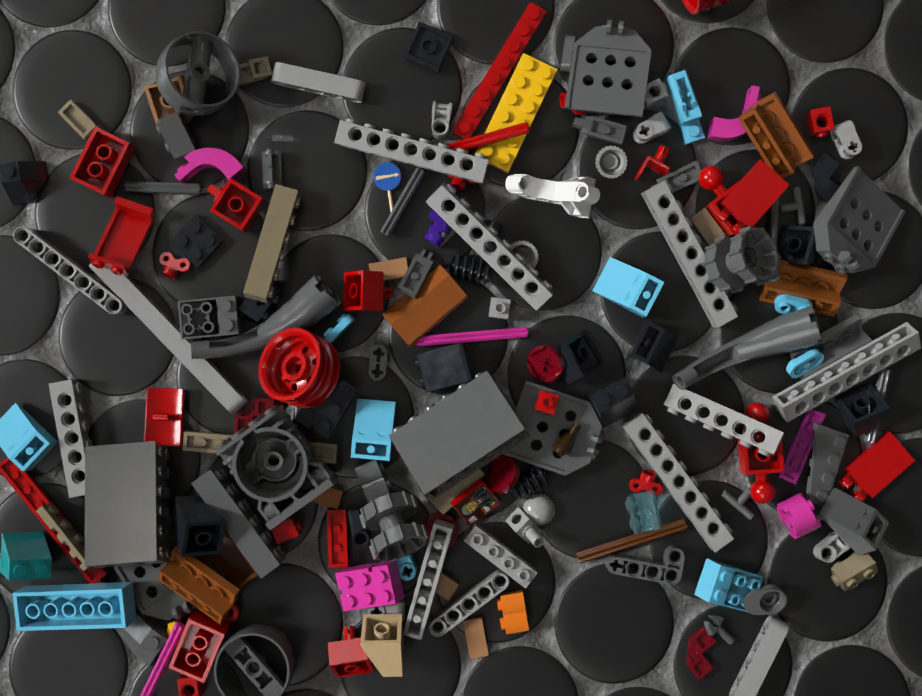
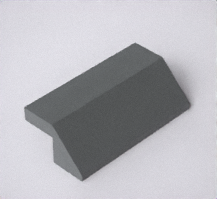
[790,314,872,380]

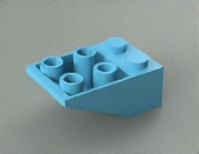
[592,257,664,317]
[351,399,396,461]
[0,403,58,472]
[694,558,764,612]

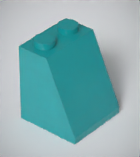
[0,532,52,581]

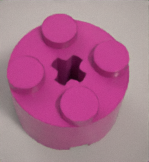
[776,493,821,539]

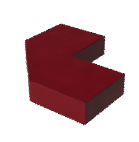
[234,397,276,434]
[686,625,717,681]

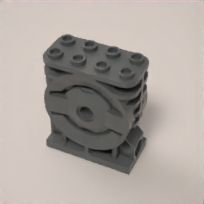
[215,403,338,530]

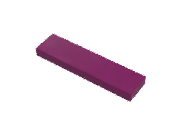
[777,408,826,485]

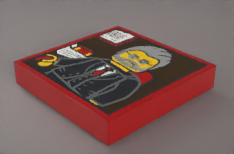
[450,478,501,526]

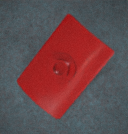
[144,387,185,446]

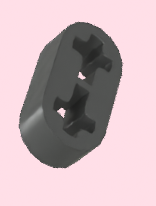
[561,35,576,72]
[369,345,388,381]

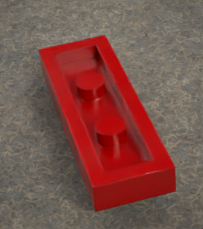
[327,508,349,568]

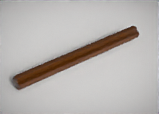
[577,519,687,563]

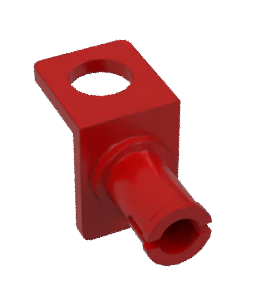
[634,145,671,180]

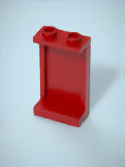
[88,196,156,276]

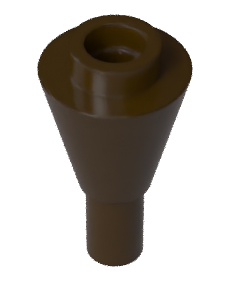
[552,422,581,457]

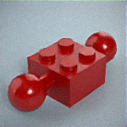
[699,165,768,236]
[737,402,784,504]

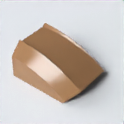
[144,76,193,125]

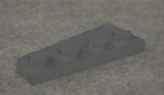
[805,423,849,507]

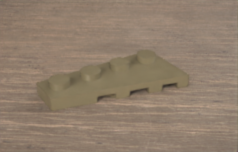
[36,504,91,571]

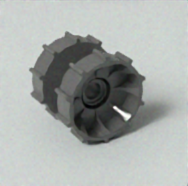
[703,225,781,294]
[359,491,429,562]

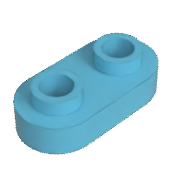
[774,294,813,314]
[323,313,356,344]
[786,349,824,378]

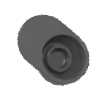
[743,584,787,615]

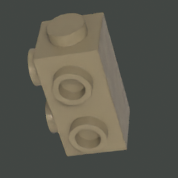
[831,552,878,592]

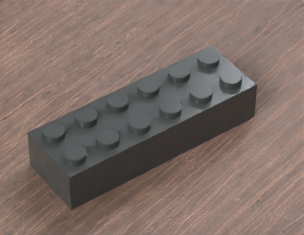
[191,466,286,578]

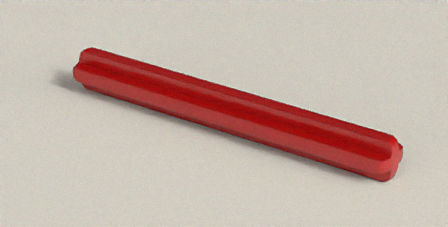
[447,122,530,151]

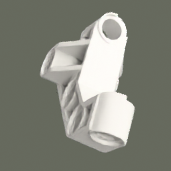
[505,174,600,218]

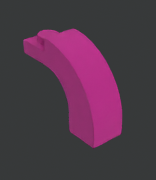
[707,85,761,142]
[175,148,247,183]

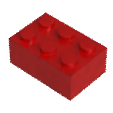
[69,126,136,198]
[168,609,231,683]

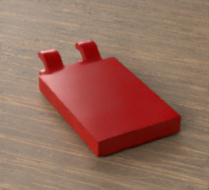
[715,159,789,235]
[838,431,915,502]

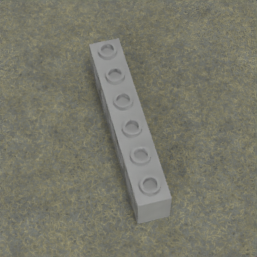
[49,379,92,498]
[664,384,784,457]
[403,519,455,640]

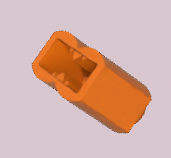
[497,590,529,634]

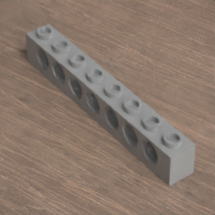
[334,119,490,184]
[641,181,738,328]
[426,183,553,311]
[772,322,921,423]
[622,413,734,553]

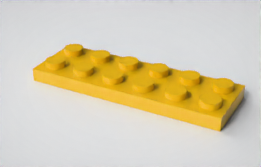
[474,53,557,173]

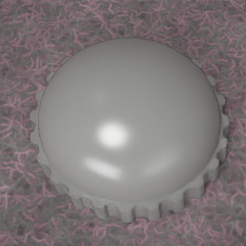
[595,145,628,179]
[506,240,539,273]
[522,494,555,526]

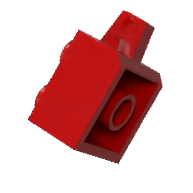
[207,178,266,233]

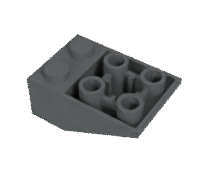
[178,296,244,340]
[819,488,889,555]

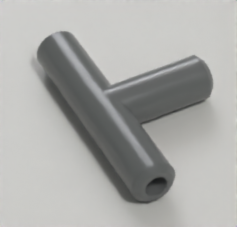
[780,186,806,225]
[721,488,754,520]

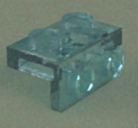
[626,490,662,535]

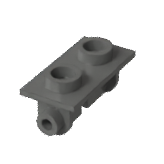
[262,149,282,190]

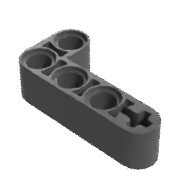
[604,545,685,585]

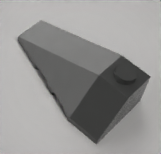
[116,606,169,666]

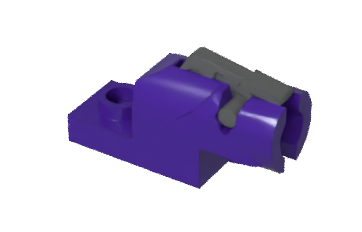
[424,185,456,248]

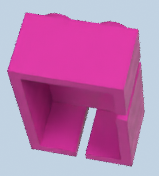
[335,559,405,611]

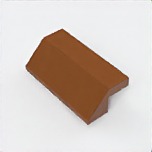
[738,91,814,179]
[759,259,847,317]
[382,265,469,347]
[158,545,240,624]

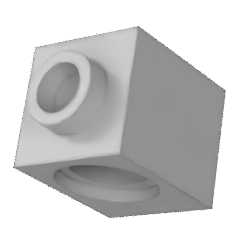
[644,78,668,110]
[488,297,511,320]

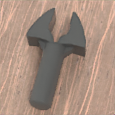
[704,615,734,644]

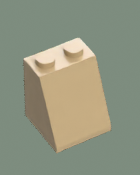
[360,614,404,677]

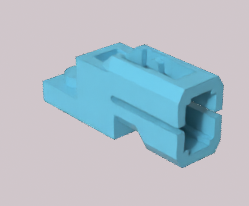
[665,70,705,145]

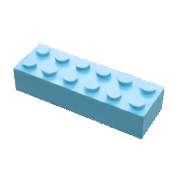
[13,582,137,631]

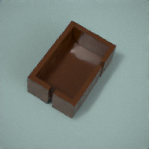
[199,530,258,589]

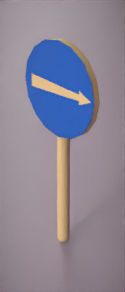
[373,162,401,226]

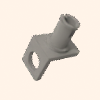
[506,508,544,548]

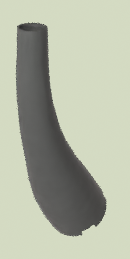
[191,275,342,359]
[673,306,824,390]

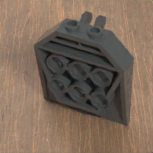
[565,20,652,117]
[813,166,905,274]
[503,381,603,475]
[113,515,205,620]

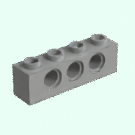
[464,523,537,589]

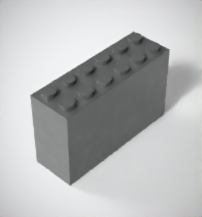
[389,371,530,499]
[85,441,171,568]

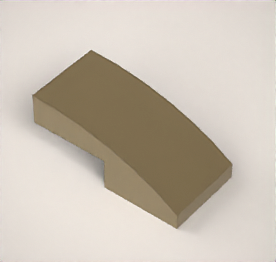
[239,56,272,86]

